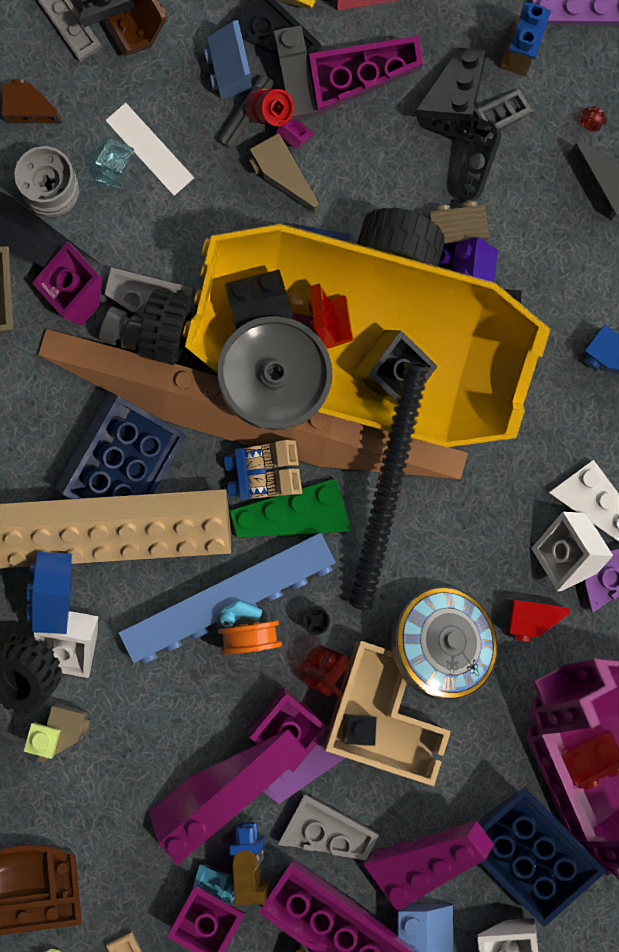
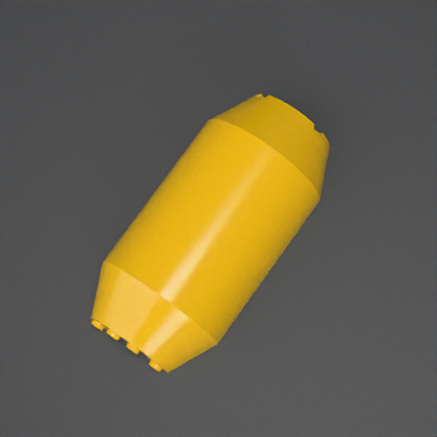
[183,224,550,447]

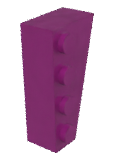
[309,36,423,115]
[363,821,494,911]

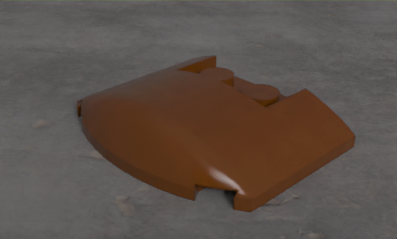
[0,844,82,935]

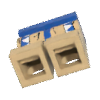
[224,440,302,499]

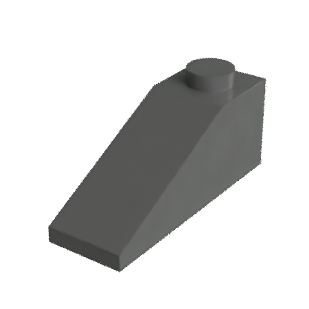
[572,140,619,220]

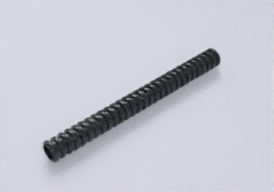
[349,362,430,610]

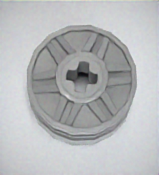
[14,146,80,218]

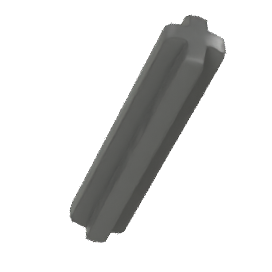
[220,75,273,148]

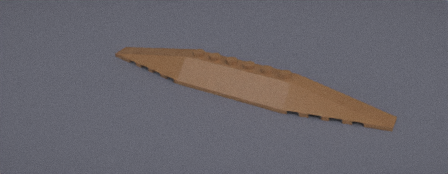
[38,329,468,480]

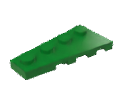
[230,478,352,538]

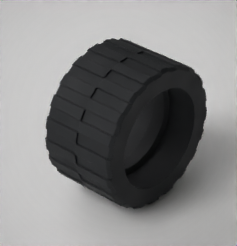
[357,207,445,267]

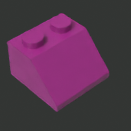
[248,686,330,772]
[167,885,245,952]

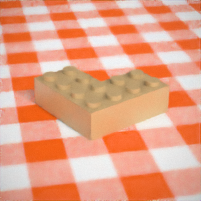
[322,641,451,786]

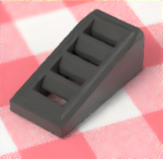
[473,89,533,140]

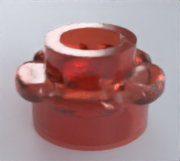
[581,106,607,132]

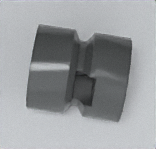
[99,307,142,353]

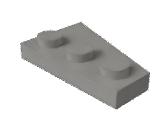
[278,793,379,861]

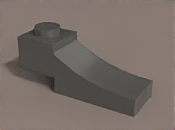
[274,25,318,121]

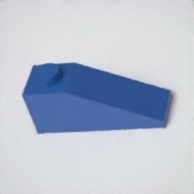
[580,324,619,374]

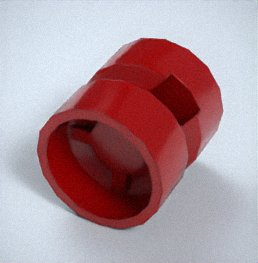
[245,88,294,126]

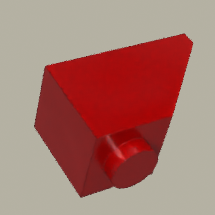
[507,599,570,642]

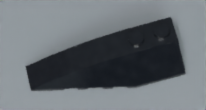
[0,191,101,272]

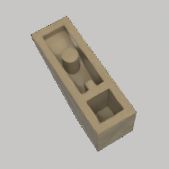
[249,133,319,214]

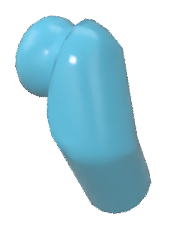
[219,601,262,627]

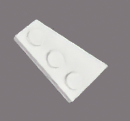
[548,460,619,543]

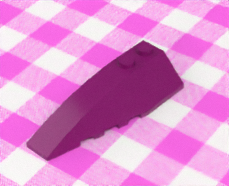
[149,730,307,865]
[258,860,416,952]

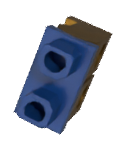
[500,2,551,77]
[230,822,270,906]

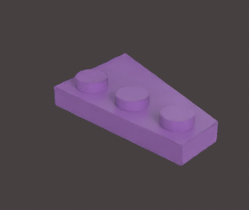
[583,549,619,613]
[263,733,346,804]

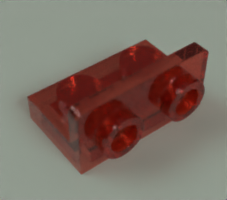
[561,730,619,790]

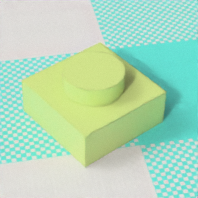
[24,722,61,759]

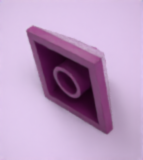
[32,241,102,326]

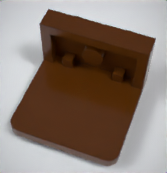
[103,0,166,56]

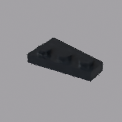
[225,0,321,60]
[416,48,486,122]

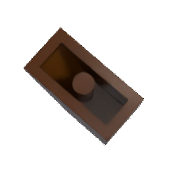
[2,79,62,123]

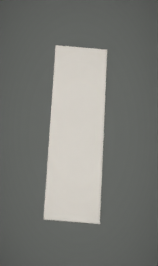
[106,103,194,196]

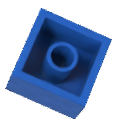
[27,552,72,634]

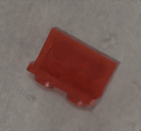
[298,645,352,698]

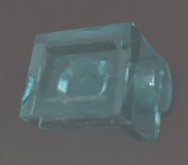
[95,139,134,188]

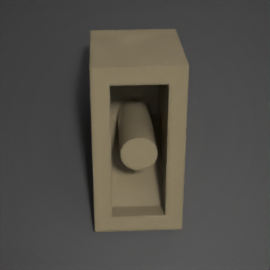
[37,704,91,763]

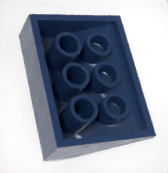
[54,391,187,499]
[478,787,607,927]

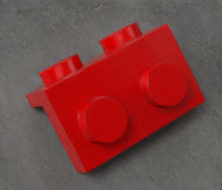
[307,283,353,349]

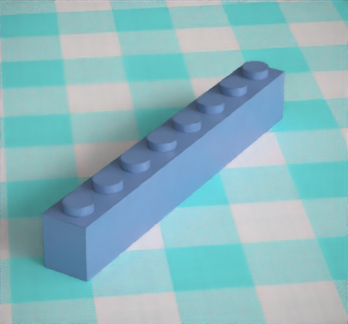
[119,533,336,665]

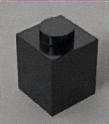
[342,714,377,746]

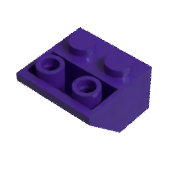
[438,236,498,282]

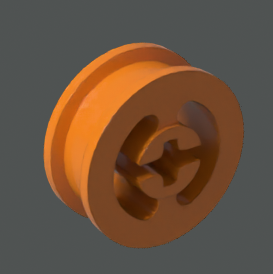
[217,620,282,655]

